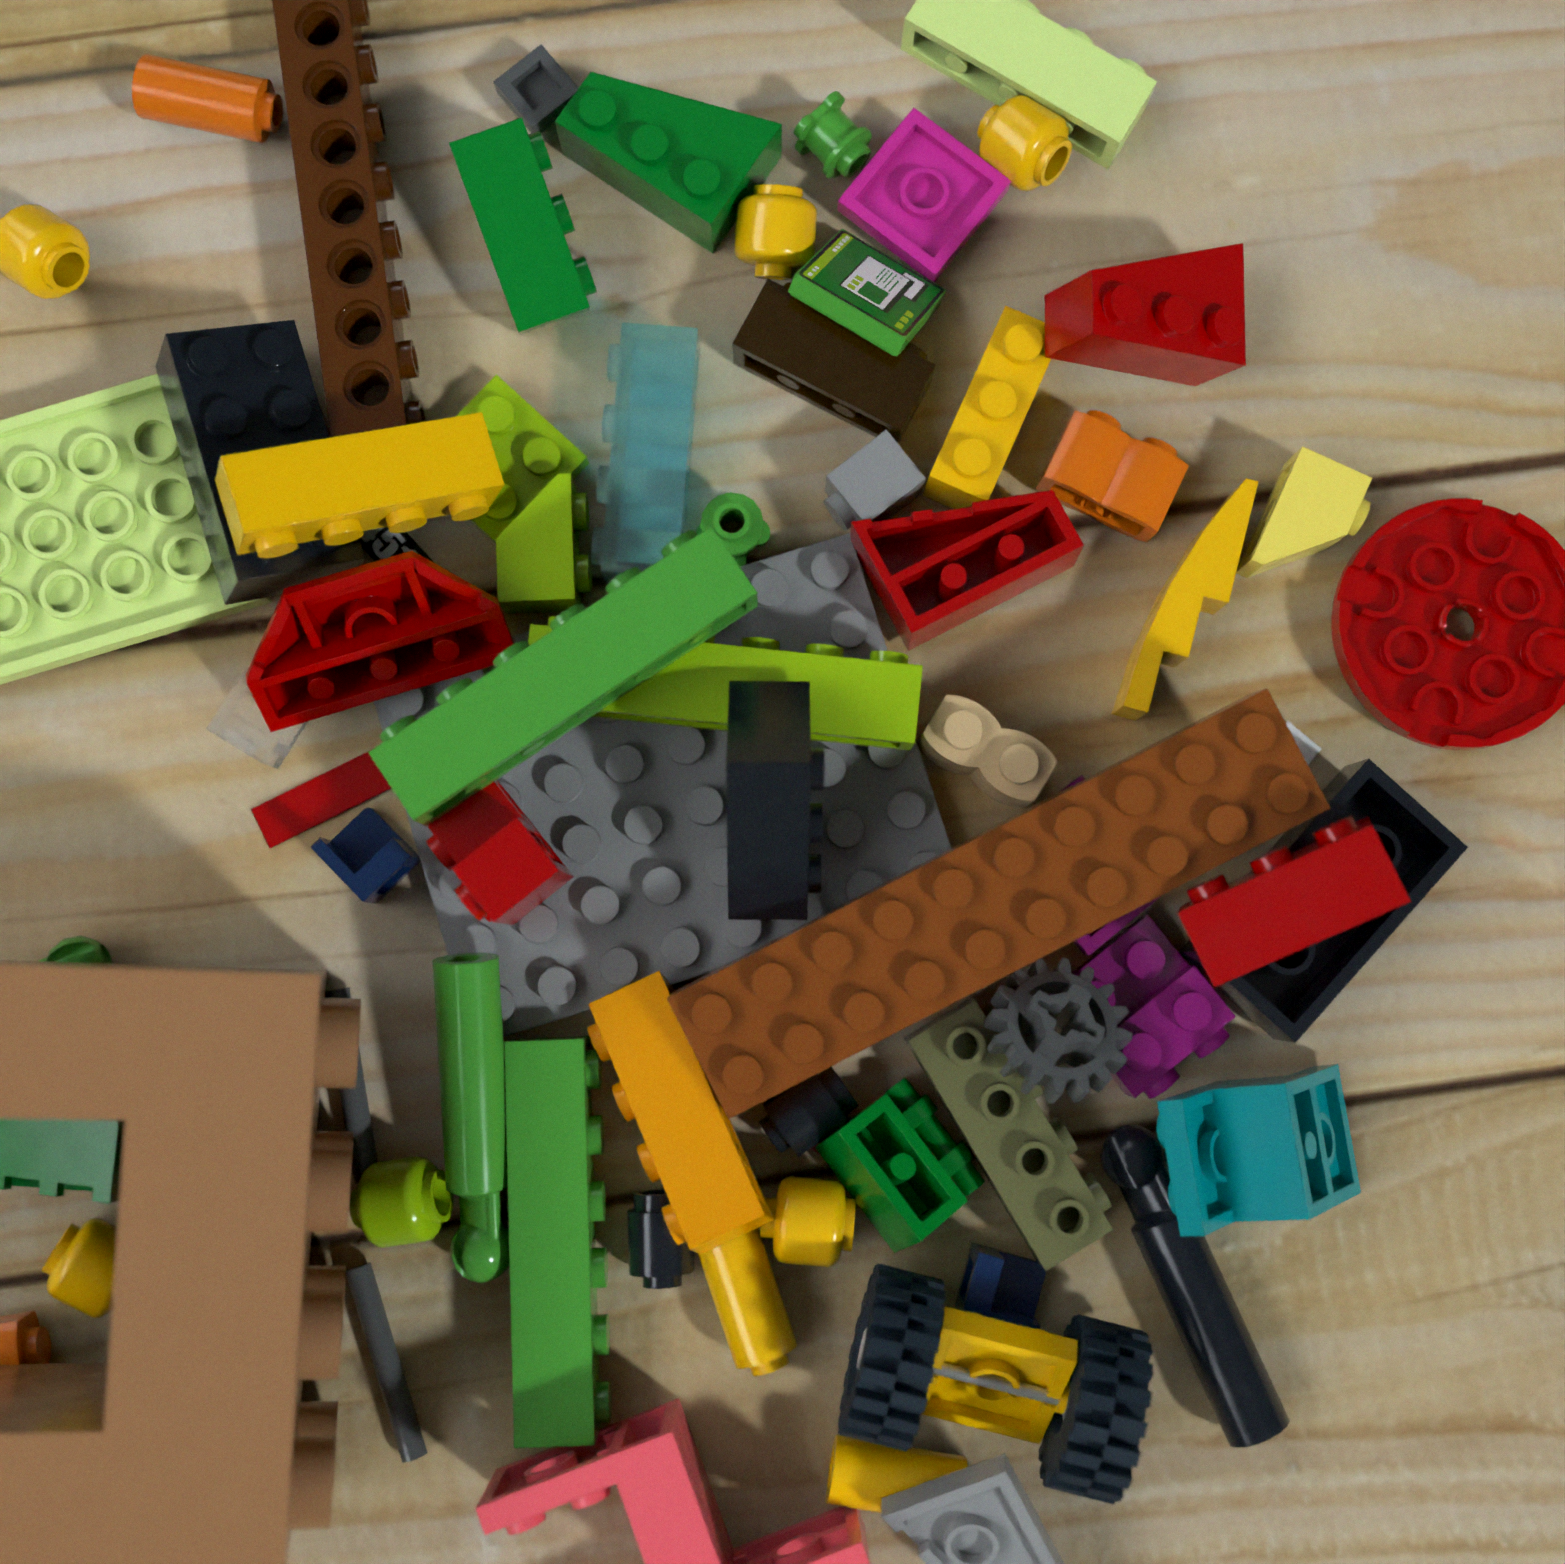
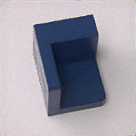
[311,808,421,904]
[955,1242,1046,1329]

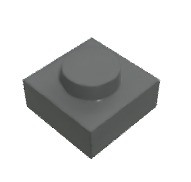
[493,44,578,133]

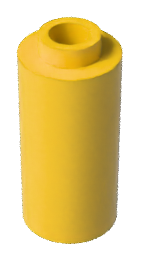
[697,1228,798,1376]
[826,1434,968,1513]

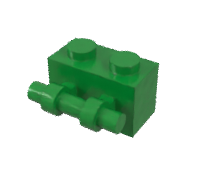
[815,1077,985,1253]

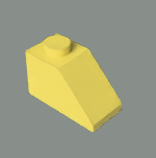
[1236,446,1372,578]

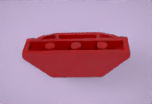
[245,550,515,732]

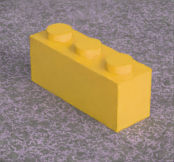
[923,305,1051,509]

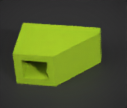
[496,473,592,614]

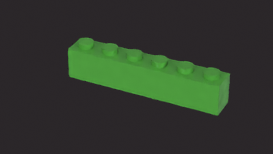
[368,526,758,826]
[504,1036,612,1449]

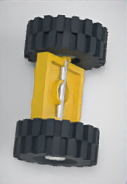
[838,1263,1153,1505]

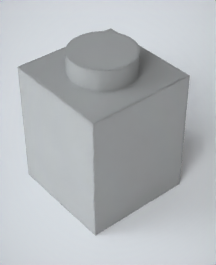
[823,430,926,531]

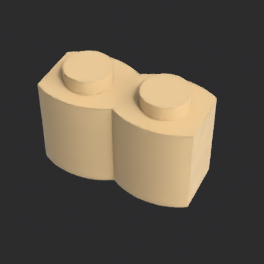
[917,695,1058,808]

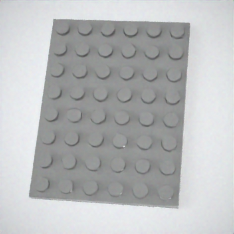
[374,533,951,1037]

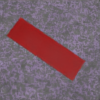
[251,751,391,848]

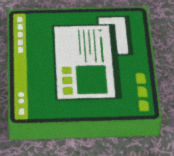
[788,228,947,356]

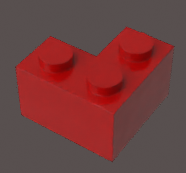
[426,779,574,925]

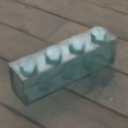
[591,322,700,584]

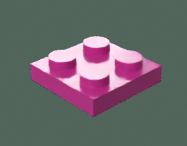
[837,107,1011,283]

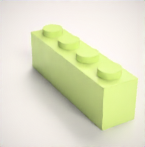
[901,0,1157,169]

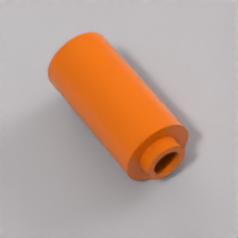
[132,54,283,143]

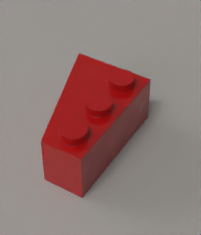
[1044,243,1246,386]
[850,490,1084,651]
[1177,816,1411,987]

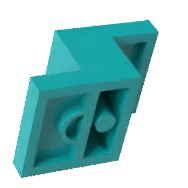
[1157,1064,1361,1237]

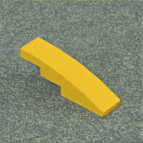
[1111,478,1259,721]

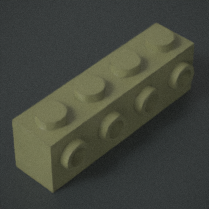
[904,999,1113,1271]

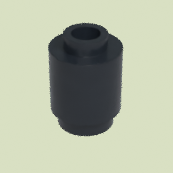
[759,1066,859,1157]
[627,1189,695,1289]

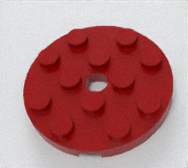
[1331,498,1565,750]

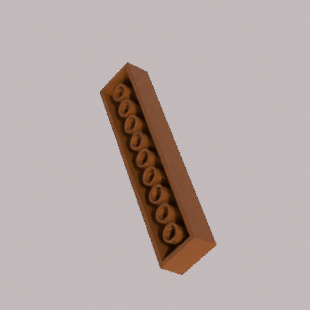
[667,688,1330,1120]

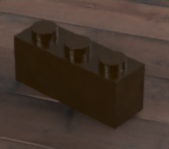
[732,279,936,444]

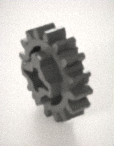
[984,958,1132,1104]

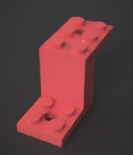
[475,1398,871,1564]

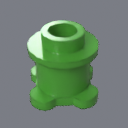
[793,91,872,179]
[696,492,770,566]

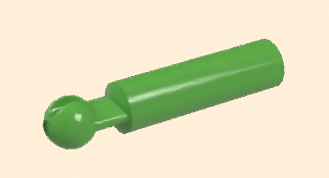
[432,953,510,1283]

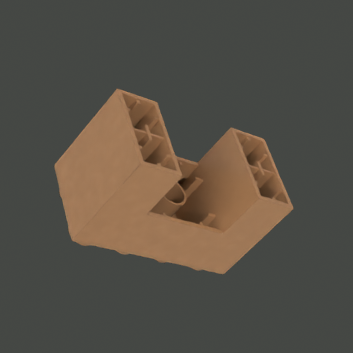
[0,960,361,1564]

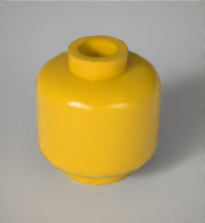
[977,95,1072,191]
[734,184,817,280]
[0,204,90,299]
[760,1176,856,1267]
[41,1217,117,1318]

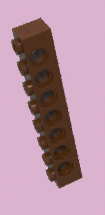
[272,0,426,437]

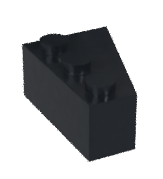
[726,681,824,920]

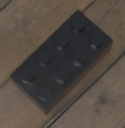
[155,320,366,605]
[1178,758,1468,1043]

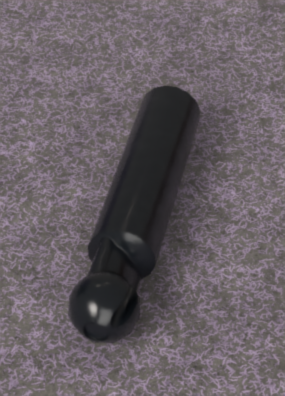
[1100,1125,1290,1448]

